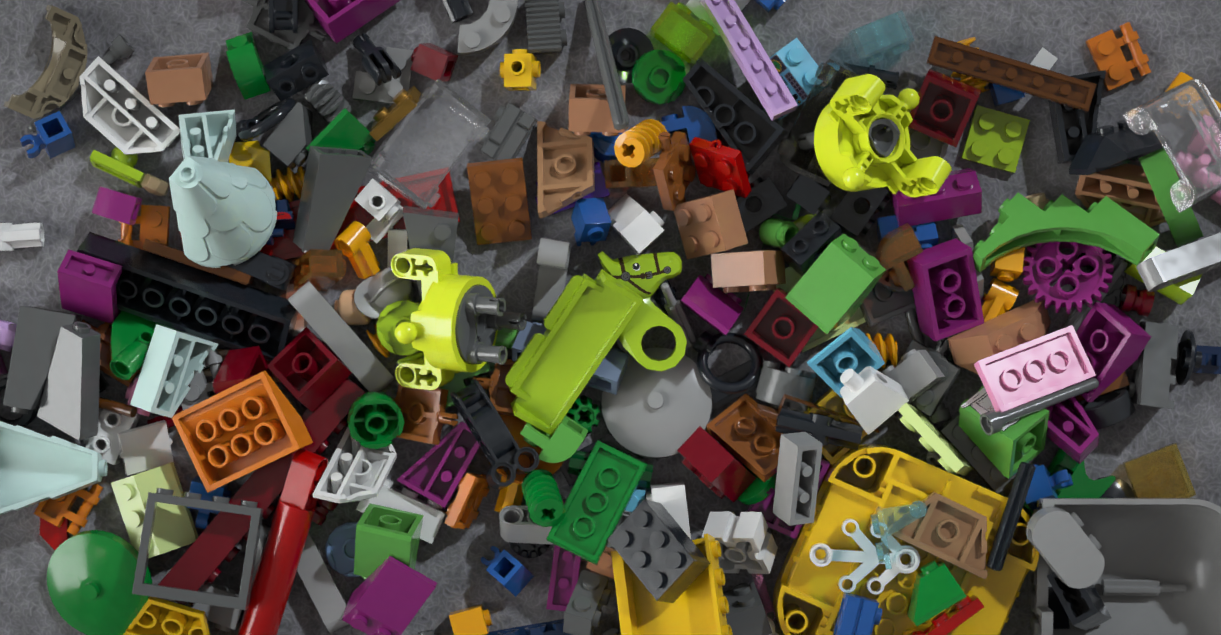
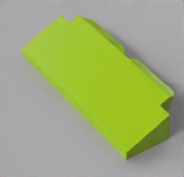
[505,269,644,436]

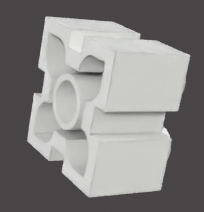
[701,511,778,574]

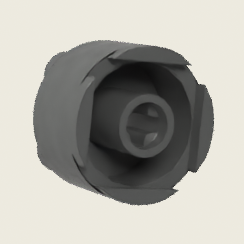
[755,360,818,412]

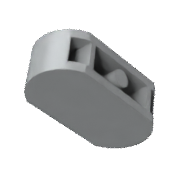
[1026,507,1105,589]

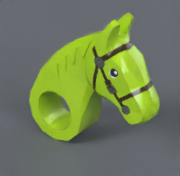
[597,251,687,372]

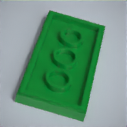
[546,440,648,565]

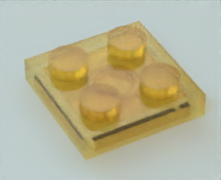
[1123,443,1196,498]

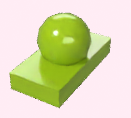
[89,147,145,188]

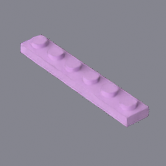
[700,0,798,121]

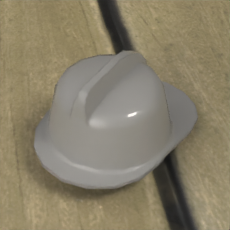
[354,267,414,319]

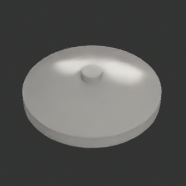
[602,348,712,459]

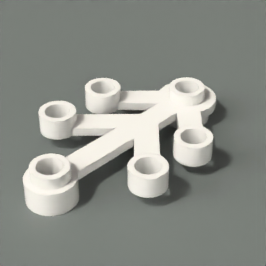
[809,519,920,595]

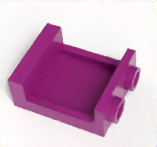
[57,249,122,324]

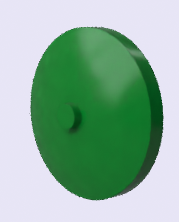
[47,530,152,635]

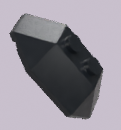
[1069,119,1172,175]

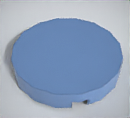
[325,522,359,577]

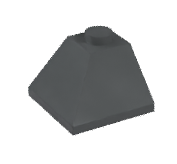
[263,102,313,169]

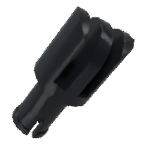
[353,33,402,86]

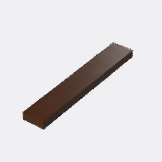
[926,36,1097,112]

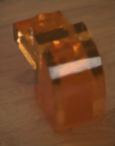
[604,158,659,189]
[876,223,923,292]

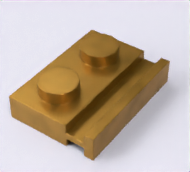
[369,86,421,141]

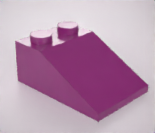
[680,274,744,335]
[1076,302,1151,402]
[341,556,437,635]

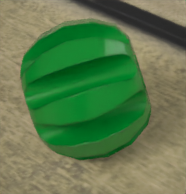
[566,395,600,434]

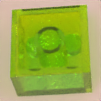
[650,2,716,66]

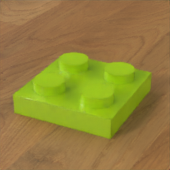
[961,105,1030,174]

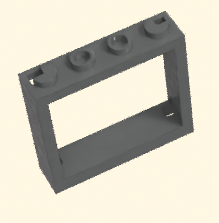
[132,488,264,610]

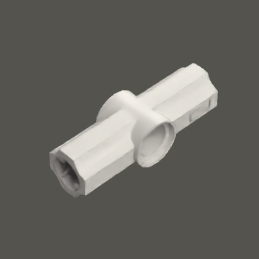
[0,222,45,251]

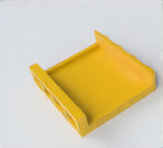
[611,534,733,635]

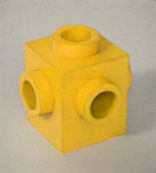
[500,49,541,91]

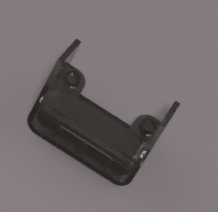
[777,59,865,187]

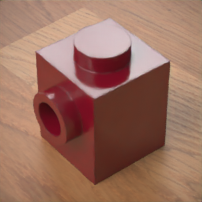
[410,43,459,82]

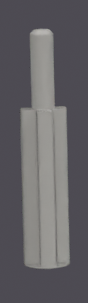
[660,283,697,348]
[1101,579,1187,596]

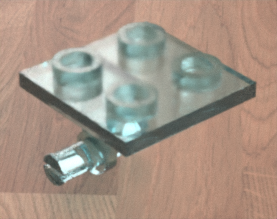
[871,500,927,570]

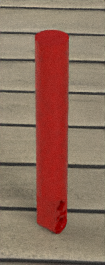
[238,448,328,635]

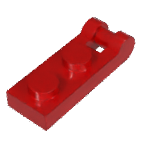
[910,595,984,635]

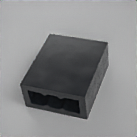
[1047,572,1112,631]

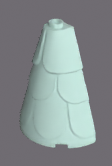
[169,156,277,268]
[0,421,108,515]

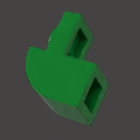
[226,32,271,100]

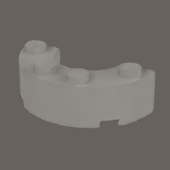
[457,0,519,56]

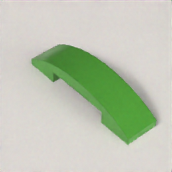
[1139,148,1204,247]

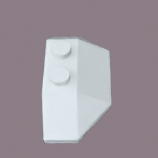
[80,56,180,155]
[313,427,397,503]

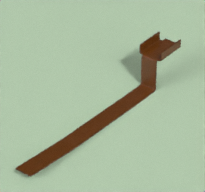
[757,394,879,433]

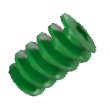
[521,469,566,527]

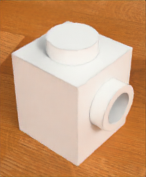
[354,178,401,223]

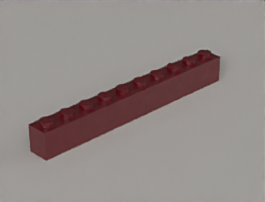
[158,377,366,606]

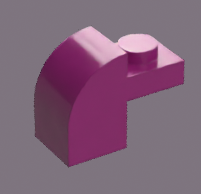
[91,186,142,225]

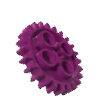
[1022,241,1114,314]

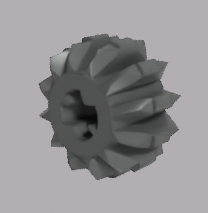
[305,79,351,124]

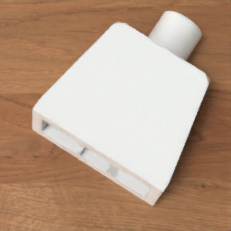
[840,366,909,435]

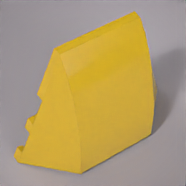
[123,597,210,635]

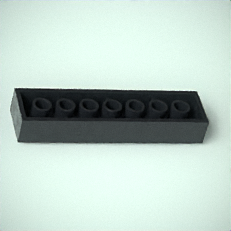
[77,232,298,361]

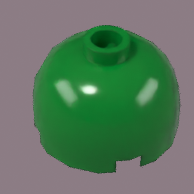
[347,392,404,449]

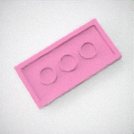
[974,325,1096,413]

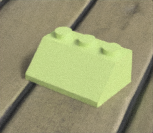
[111,462,198,558]

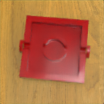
[689,137,752,198]

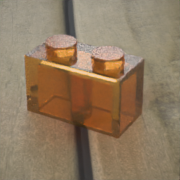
[293,249,347,291]

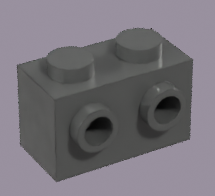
[563,570,611,635]

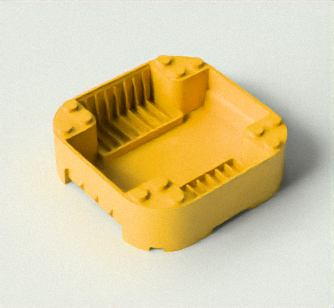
[773,444,1039,635]

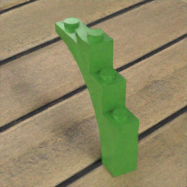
[972,192,1160,272]

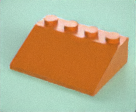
[172,370,313,493]

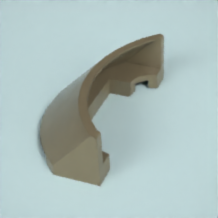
[4,5,87,119]

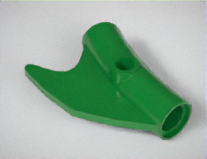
[110,311,185,380]
[1023,448,1116,517]

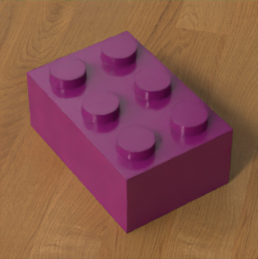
[907,238,984,341]

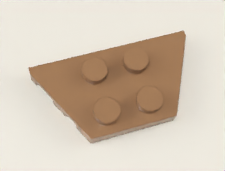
[537,121,595,218]
[886,492,987,580]

